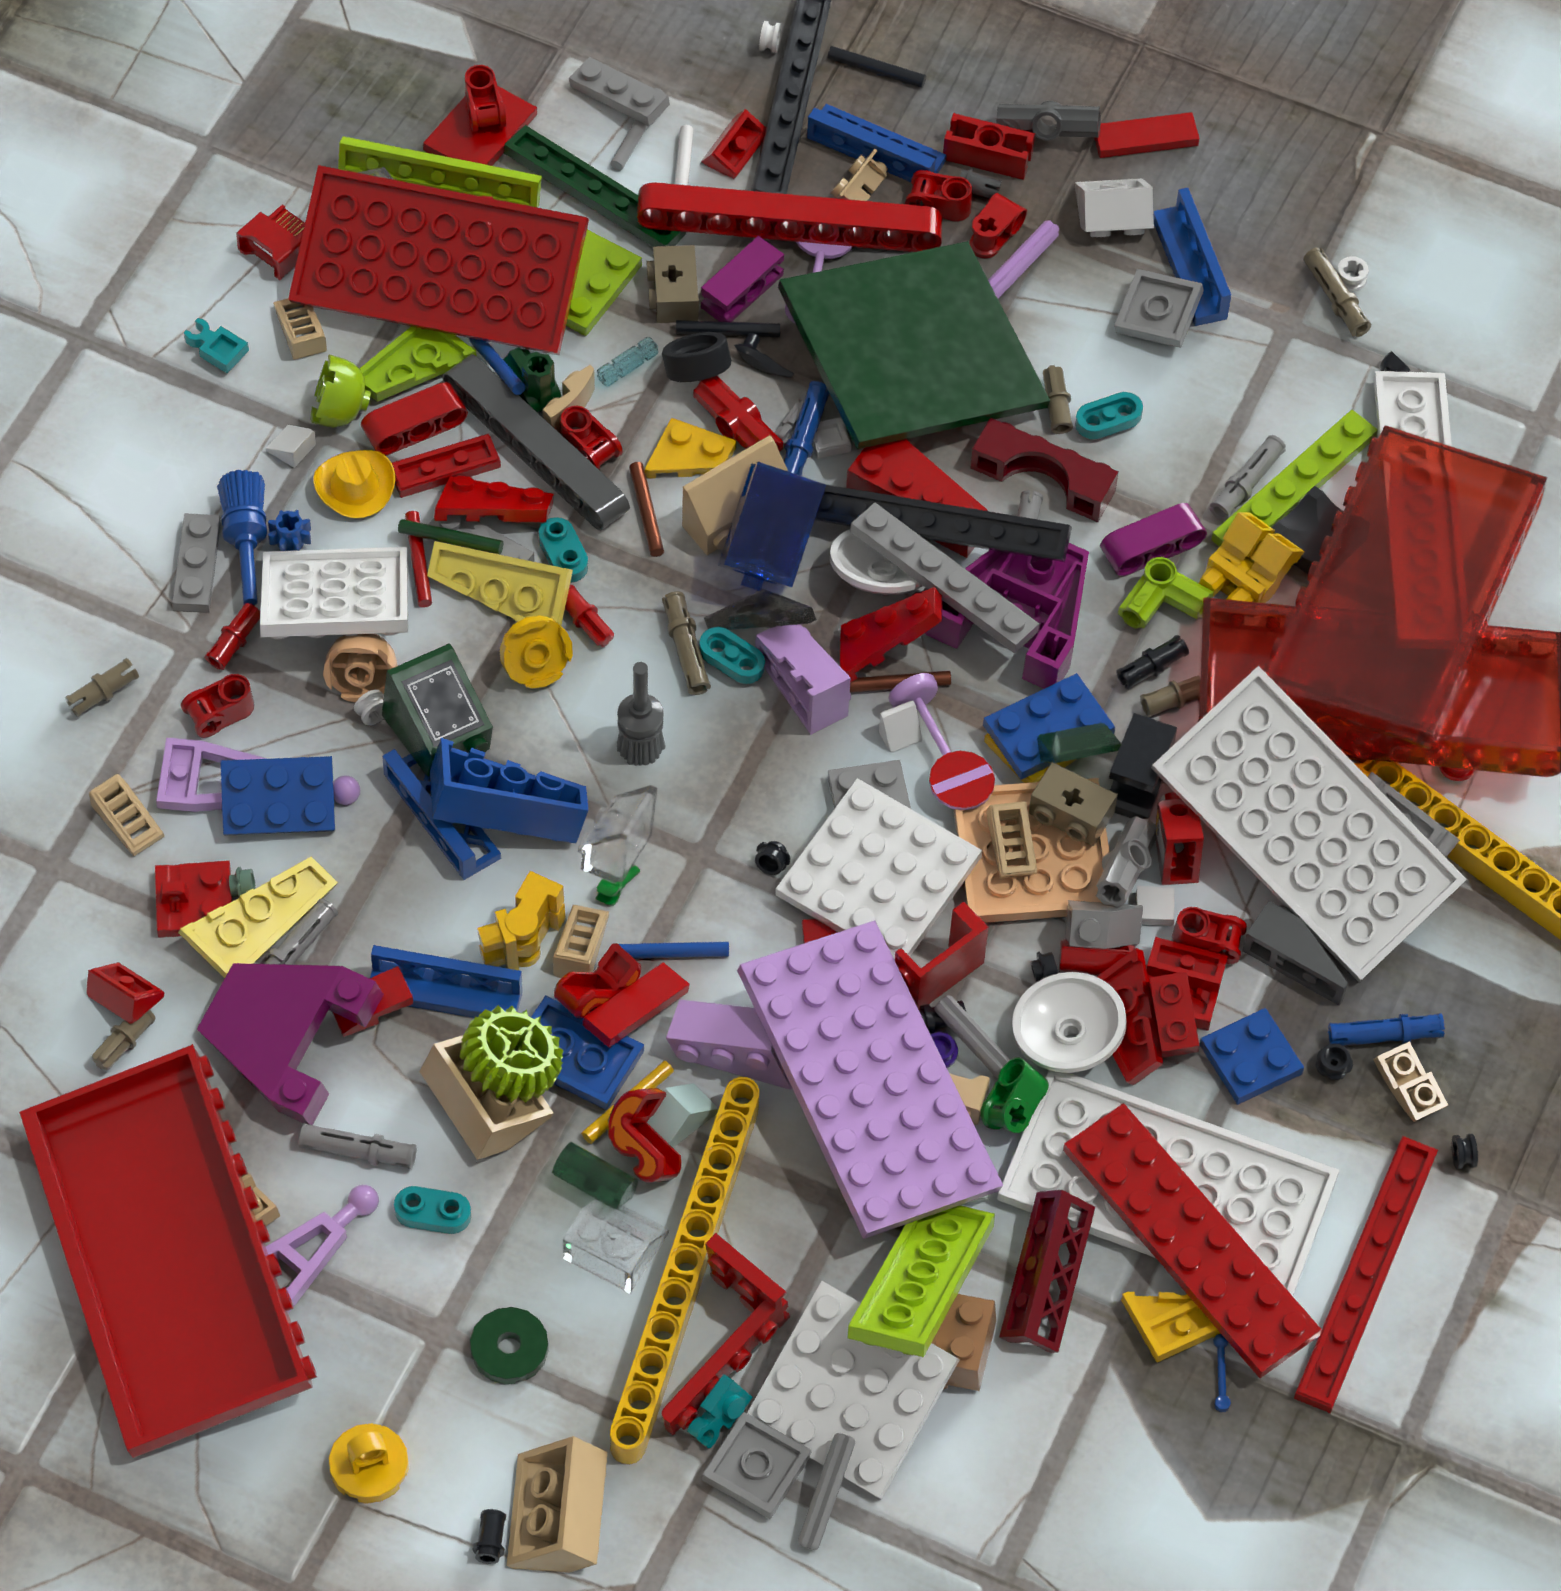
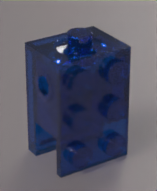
[718,462,826,592]

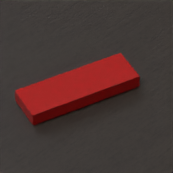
[1094,112,1200,158]
[392,433,501,498]
[582,962,690,1047]

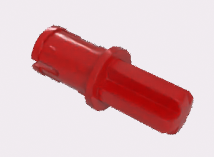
[565,585,614,647]
[205,603,261,670]

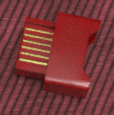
[236,205,305,280]

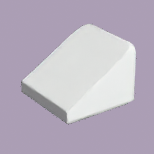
[266,425,316,468]
[879,701,922,752]

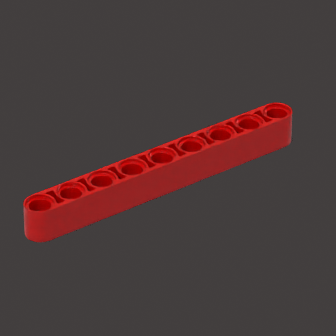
[637,182,942,252]

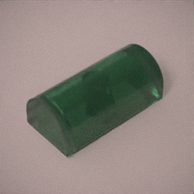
[551,1142,638,1210]

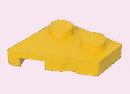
[645,418,736,479]
[1121,1292,1221,1362]

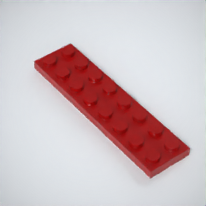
[1063,1103,1322,1378]

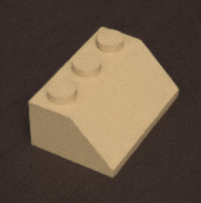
[682,435,794,555]
[419,1035,554,1160]
[506,1436,607,1573]

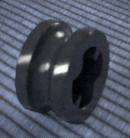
[1451,1134,1478,1169]

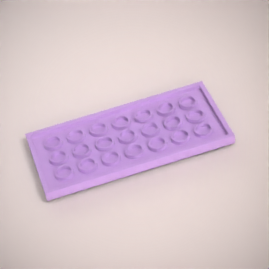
[737,920,1003,1239]

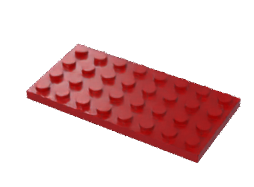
[288,165,589,355]

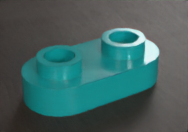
[1075,392,1143,439]
[539,517,588,583]
[700,627,765,684]
[394,1186,471,1234]

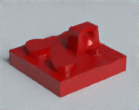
[155,861,232,938]

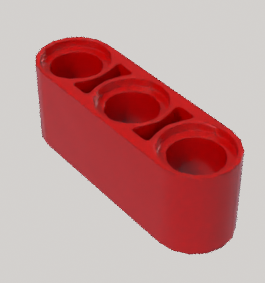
[361,382,468,456]

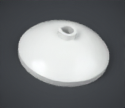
[830,529,923,595]
[1012,972,1126,1073]

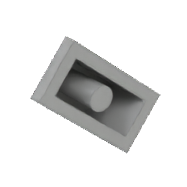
[1065,900,1143,949]

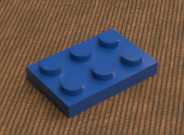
[983,673,1115,780]
[220,756,335,835]
[531,995,644,1110]

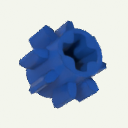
[268,510,311,551]

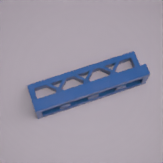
[807,104,946,185]
[1153,188,1232,326]
[382,749,501,880]
[370,945,523,1018]

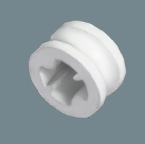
[759,21,781,53]
[1337,256,1369,291]
[354,690,384,726]

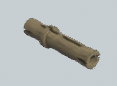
[1303,247,1372,337]
[662,591,711,695]

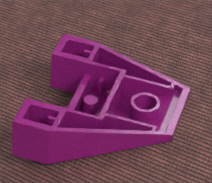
[925,543,1089,689]
[197,963,384,1125]

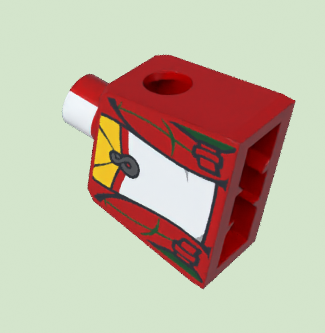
[1155,792,1204,885]

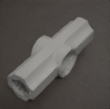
[1096,816,1157,907]

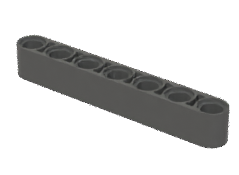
[442,354,630,531]

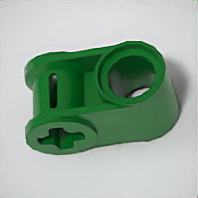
[980,1057,1049,1133]

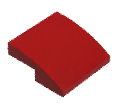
[1147,937,1228,1031]

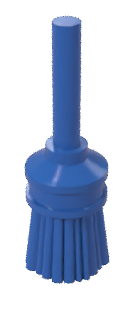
[217,470,267,606]

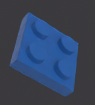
[1199,1008,1304,1105]

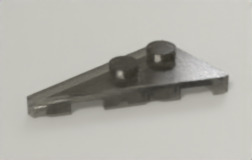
[704,589,817,630]

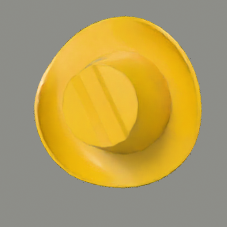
[313,450,395,518]

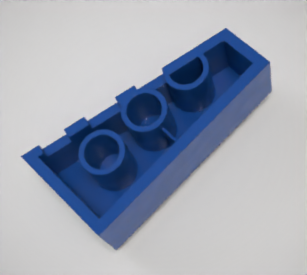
[430,738,588,844]

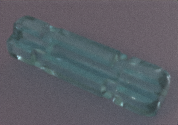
[597,337,658,386]

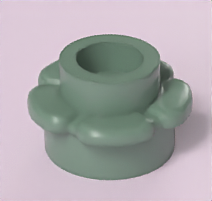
[229,867,256,898]

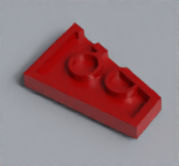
[434,476,554,522]
[840,587,942,683]
[1097,948,1163,1085]

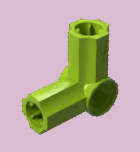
[1118,557,1214,629]

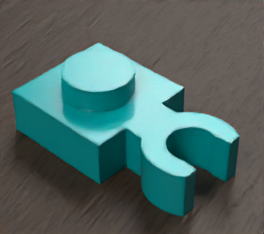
[184,318,249,373]
[687,1374,753,1449]

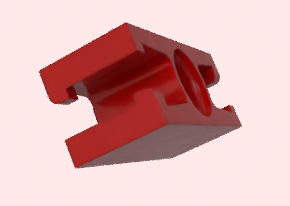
[943,113,1035,180]

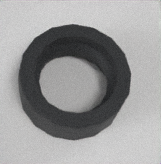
[662,332,732,383]

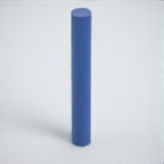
[469,338,525,395]
[619,942,729,959]

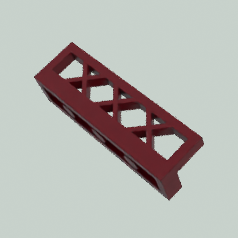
[999,1190,1095,1353]

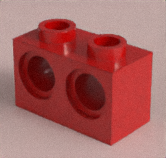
[1149,971,1200,1058]

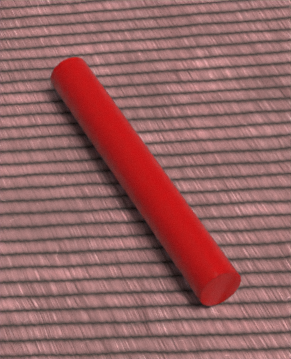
[405,511,432,608]

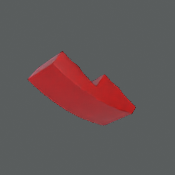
[331,966,413,1037]

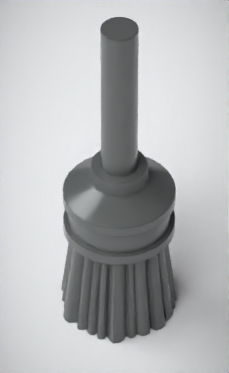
[617,662,666,766]

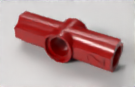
[693,376,783,452]

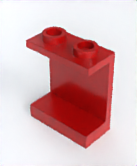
[895,902,989,1009]

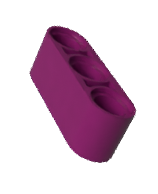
[1100,503,1207,576]

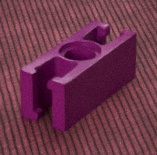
[701,236,784,322]

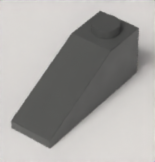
[1242,901,1348,1006]

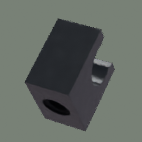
[1109,713,1177,819]

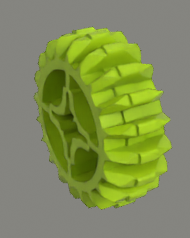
[460,1005,564,1103]

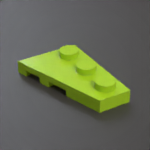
[566,229,642,336]
[360,326,477,402]

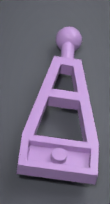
[156,738,360,812]
[266,1185,379,1314]

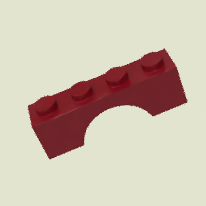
[970,418,1119,522]

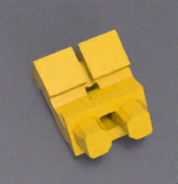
[1199,512,1305,618]
[477,871,565,970]

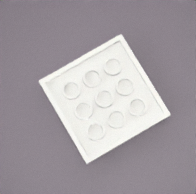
[260,547,408,639]
[776,778,982,960]
[747,1281,960,1499]

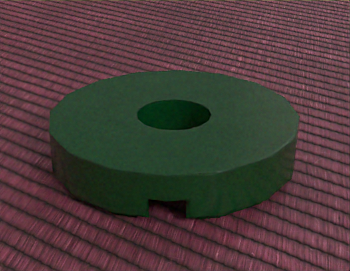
[470,1307,549,1384]

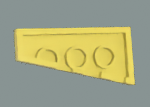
[427,541,573,625]
[178,857,338,978]

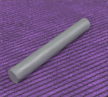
[610,88,665,171]

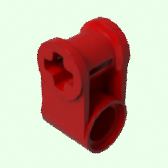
[465,65,506,132]
[904,170,972,222]
[969,193,1027,259]
[560,405,623,470]
[181,674,254,738]
[1172,907,1247,964]

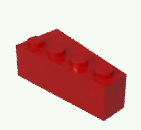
[846,439,988,558]

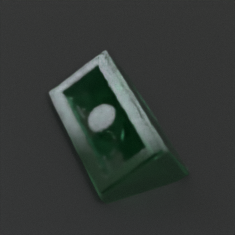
[1037,723,1121,763]

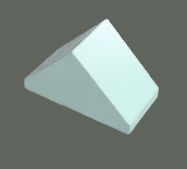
[647,1083,719,1148]

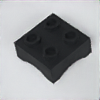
[1271,486,1370,585]

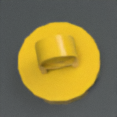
[500,615,573,688]
[329,1423,409,1504]

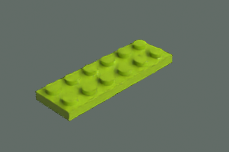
[847,1205,995,1357]

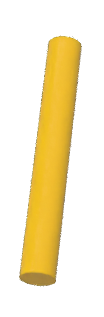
[581,1061,674,1144]

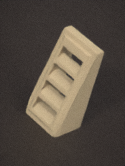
[273,298,327,360]
[89,774,164,856]
[986,801,1037,878]
[553,905,609,978]

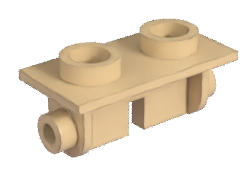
[831,149,887,201]

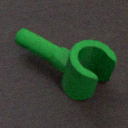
[596,865,640,906]

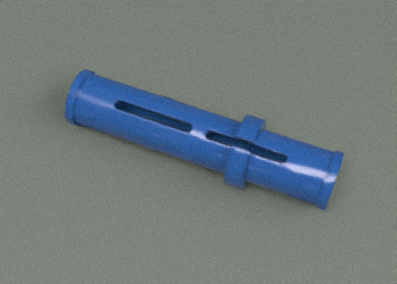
[784,381,830,485]
[1328,1013,1445,1046]

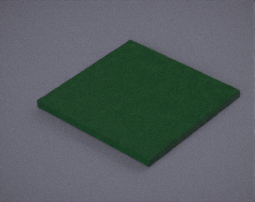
[778,241,1050,449]

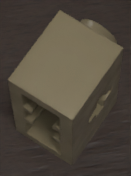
[647,245,699,323]
[1029,762,1118,846]

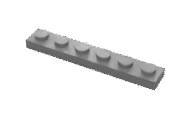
[850,503,1039,653]

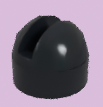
[1380,351,1410,372]

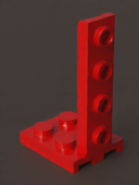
[662,1233,790,1436]

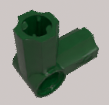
[503,347,562,413]

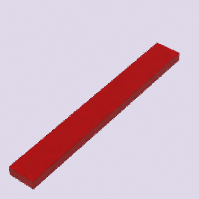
[1294,1136,1438,1414]

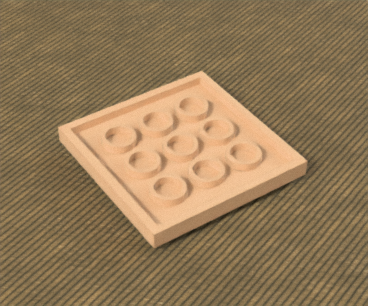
[954,778,1109,923]

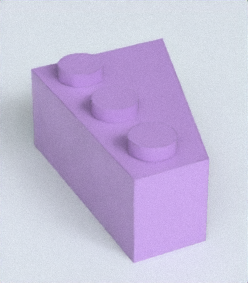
[755,617,851,735]
[666,1000,792,1090]

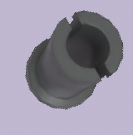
[960,168,1002,199]

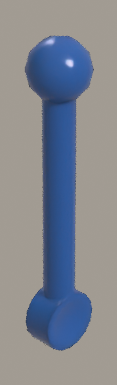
[1213,1334,1231,1412]

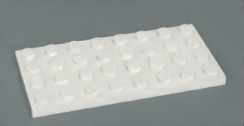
[1151,666,1467,982]
[997,1070,1339,1296]

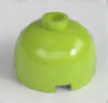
[310,354,371,428]

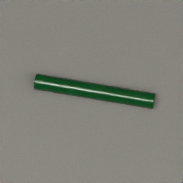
[398,519,504,555]

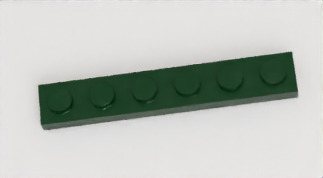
[504,125,686,247]

